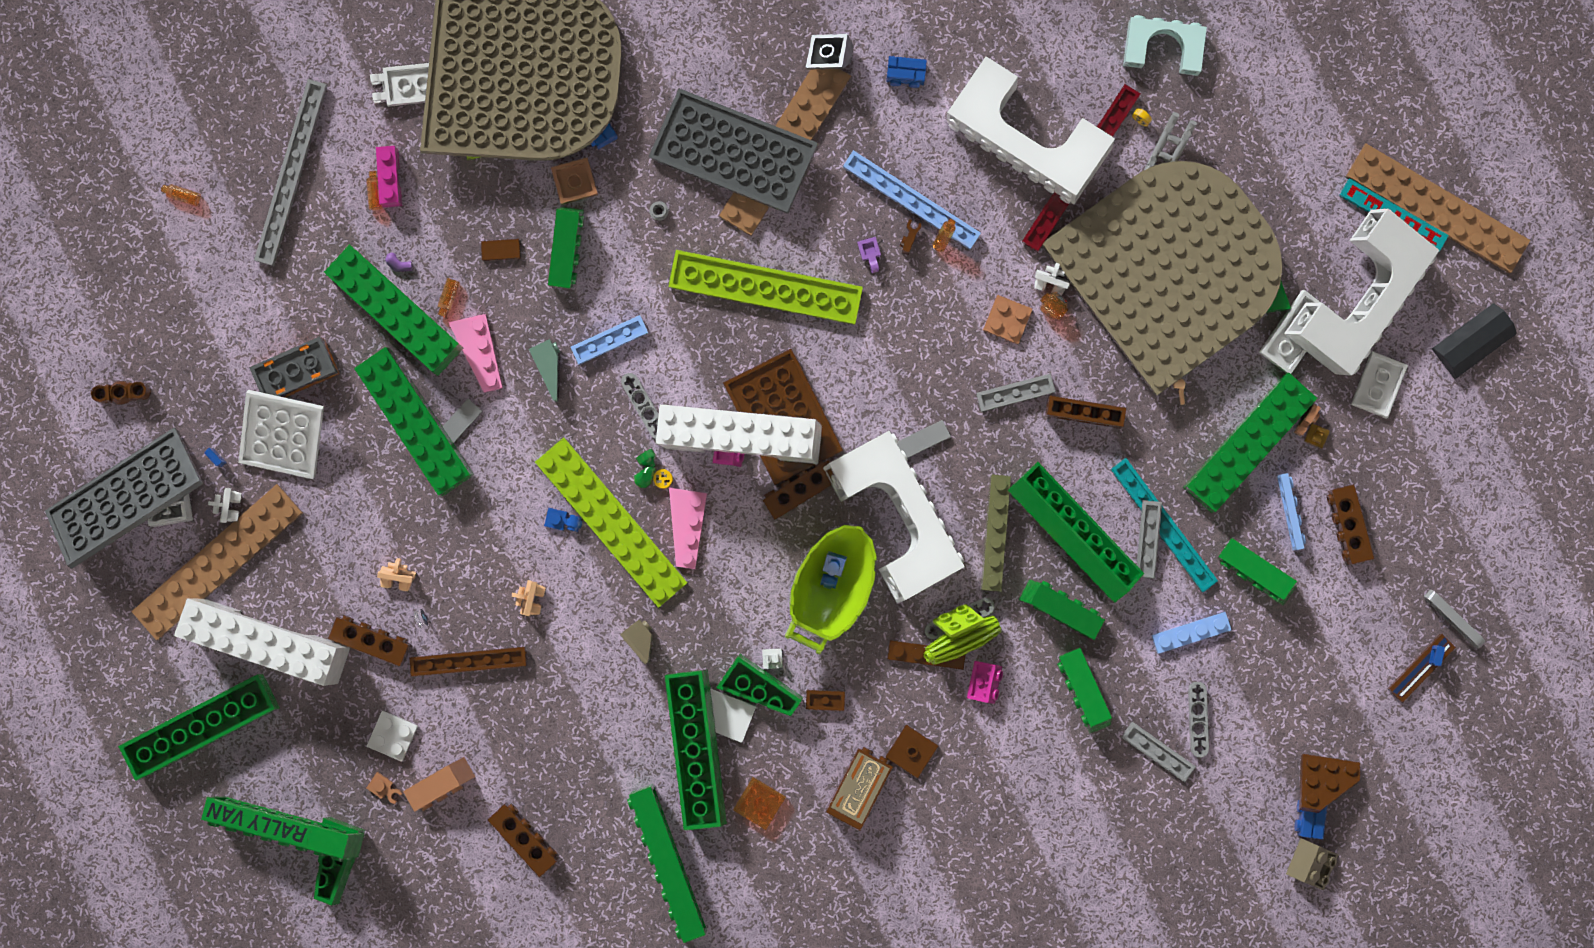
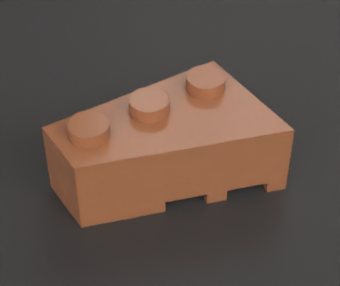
[403,757,475,812]

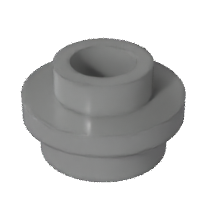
[649,201,669,221]

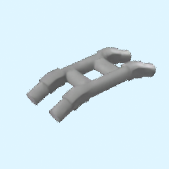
[1144,112,1197,170]

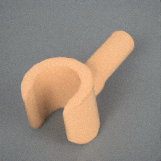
[1173,379,1185,405]

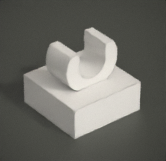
[762,649,783,669]

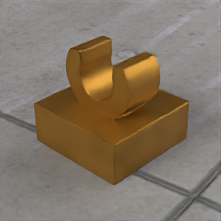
[1304,423,1330,449]

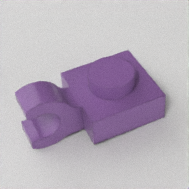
[857,237,881,273]

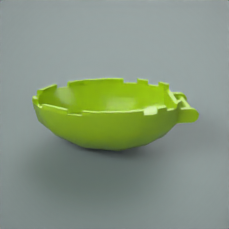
[785,525,876,655]

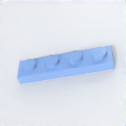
[571,315,648,365]
[1277,473,1306,551]
[1151,612,1231,654]

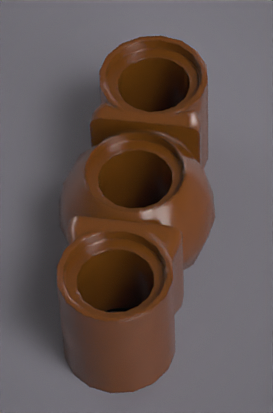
[91,381,151,405]

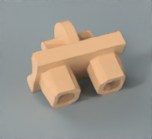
[377,558,416,591]
[512,580,546,616]

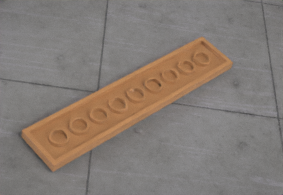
[719,69,851,236]
[1345,143,1530,274]
[131,484,303,640]

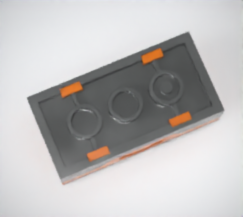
[249,336,340,398]

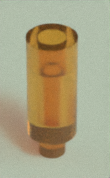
[366,171,383,210]
[161,184,201,206]
[932,219,956,252]
[437,278,460,317]

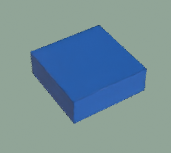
[204,447,227,467]
[1429,645,1445,666]

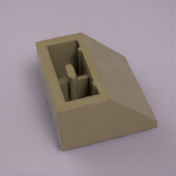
[1286,838,1338,890]

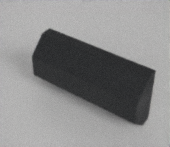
[1432,303,1517,379]

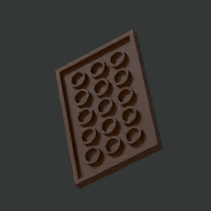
[723,349,843,485]

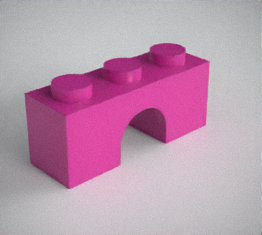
[376,146,402,208]

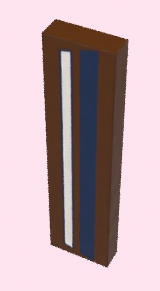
[1387,634,1456,703]

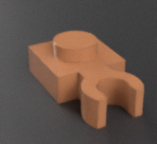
[1294,404,1321,436]
[366,772,403,804]

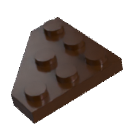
[1299,754,1360,813]

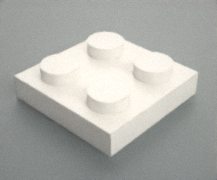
[366,711,418,762]

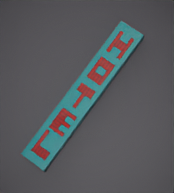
[1339,178,1449,252]

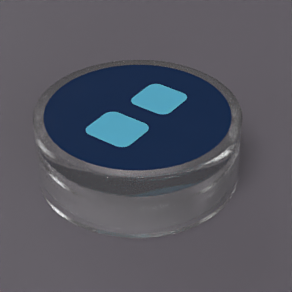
[414,609,429,629]

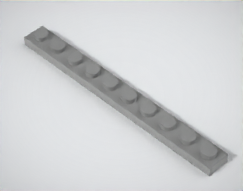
[254,79,327,266]

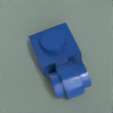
[544,507,583,532]
[820,551,847,590]

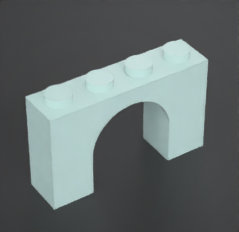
[1123,15,1207,76]

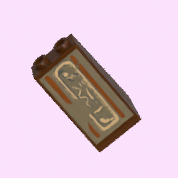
[825,746,893,831]

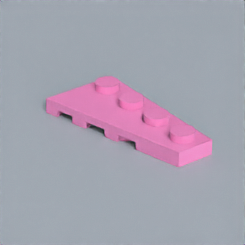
[448,314,503,393]
[669,488,707,569]

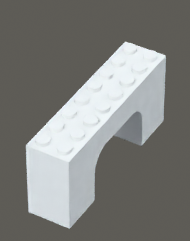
[947,57,1115,204]
[1284,209,1439,376]
[656,404,822,464]
[824,431,964,603]
[174,598,350,686]

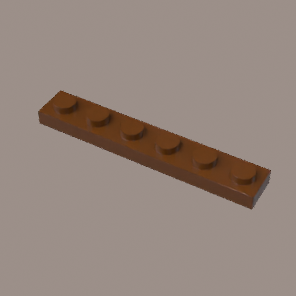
[409,647,527,677]

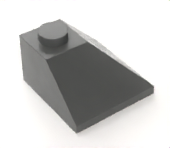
[806,34,854,70]

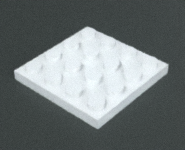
[238,390,324,479]

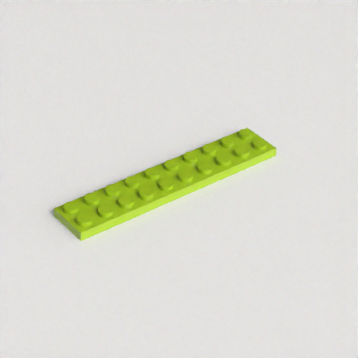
[668,250,863,325]
[535,437,688,608]

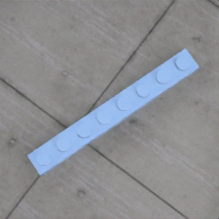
[843,150,981,250]

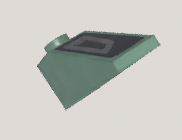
[529,339,560,402]

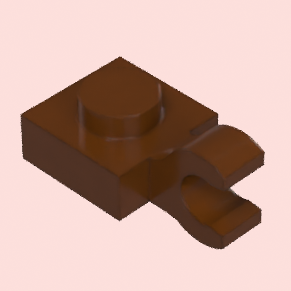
[900,219,921,255]

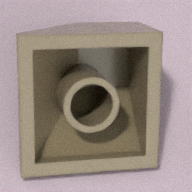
[620,619,653,664]

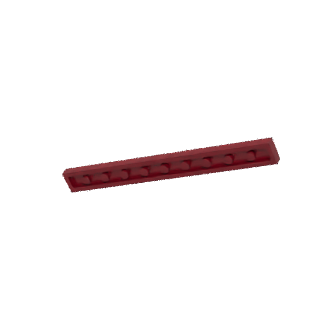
[1022,84,1141,253]

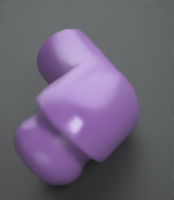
[385,253,413,272]

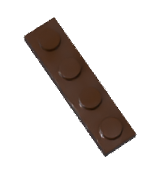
[887,640,966,670]

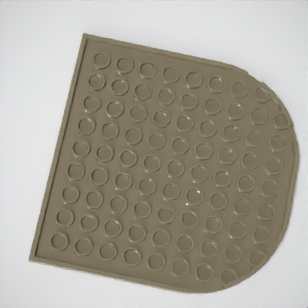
[420,0,622,161]
[1042,161,1282,396]

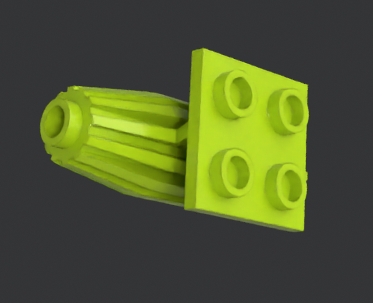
[924,604,1001,665]

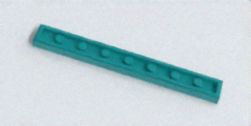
[1110,458,1218,593]

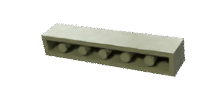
[980,474,1011,592]

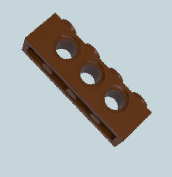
[1045,396,1126,429]
[763,460,834,520]
[1326,484,1374,565]
[328,615,411,666]
[488,803,559,878]

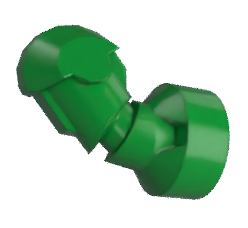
[634,448,656,488]

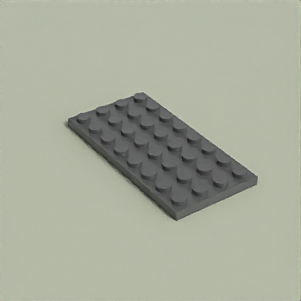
[649,88,818,214]
[45,427,203,569]

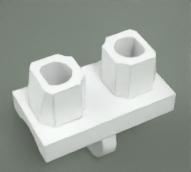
[1035,263,1070,296]
[208,488,241,523]

